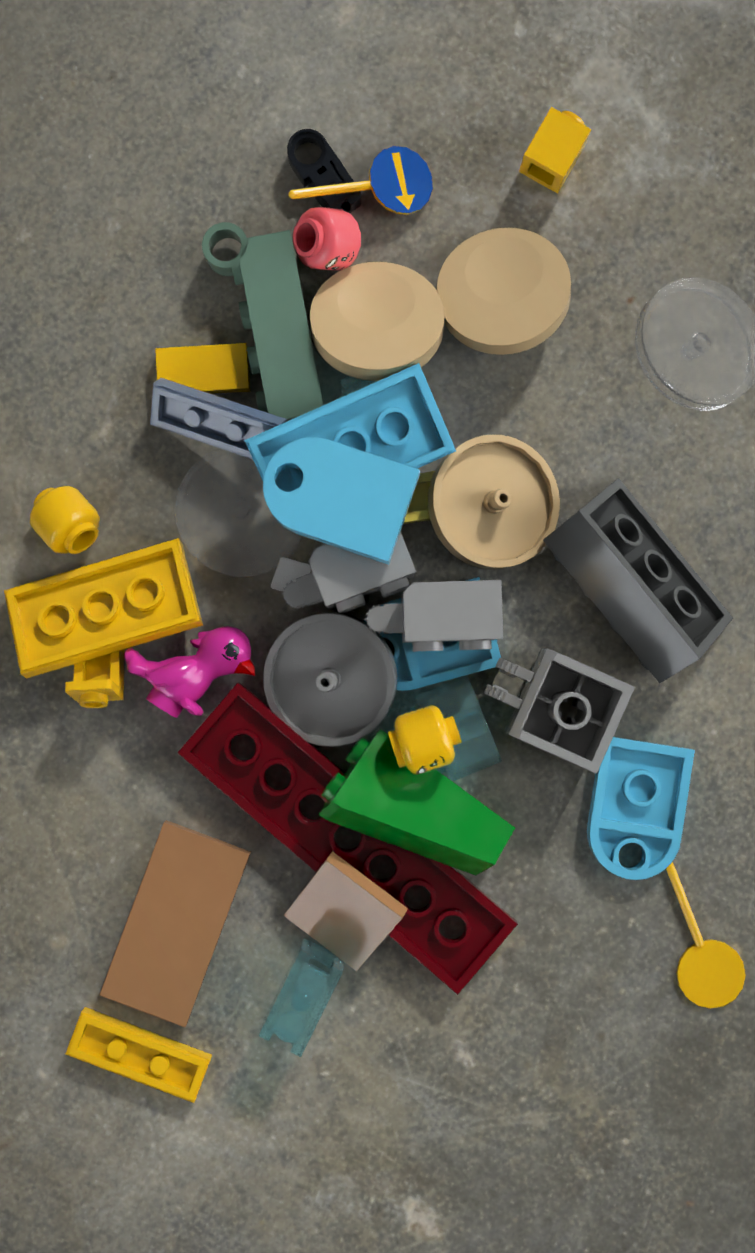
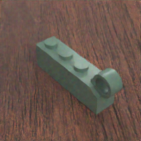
[202,222,323,422]

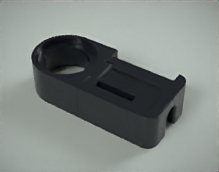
[287,129,362,213]

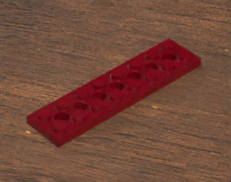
[177,682,518,995]

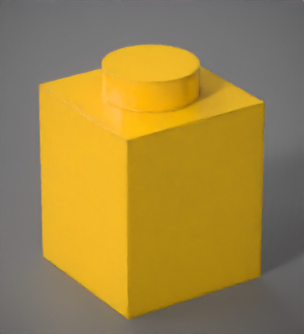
[519,107,592,194]

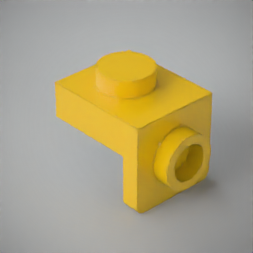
[65,649,125,708]

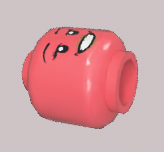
[293,207,361,271]

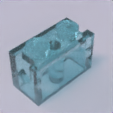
[259,938,344,1057]

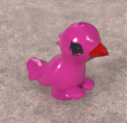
[124,626,255,718]

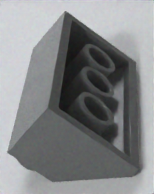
[543,478,733,683]

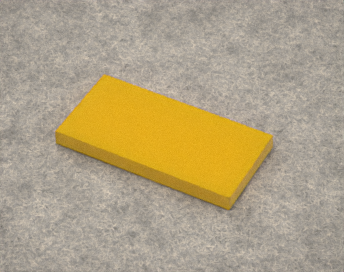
[4,538,203,679]

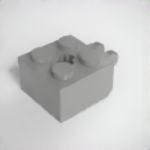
[282,531,416,614]
[365,580,503,652]
[484,648,635,774]

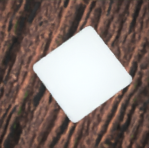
[270,557,311,592]

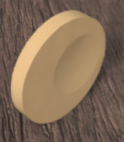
[437,228,571,355]
[310,262,445,381]
[428,435,560,569]

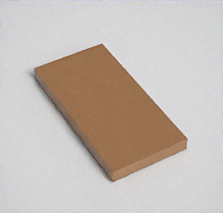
[99,820,251,1027]

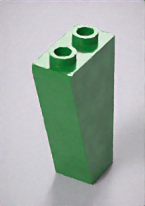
[319,729,515,876]

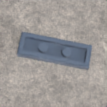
[150,378,287,459]

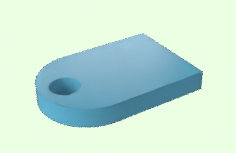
[263,437,420,565]
[364,577,501,691]
[587,737,695,880]

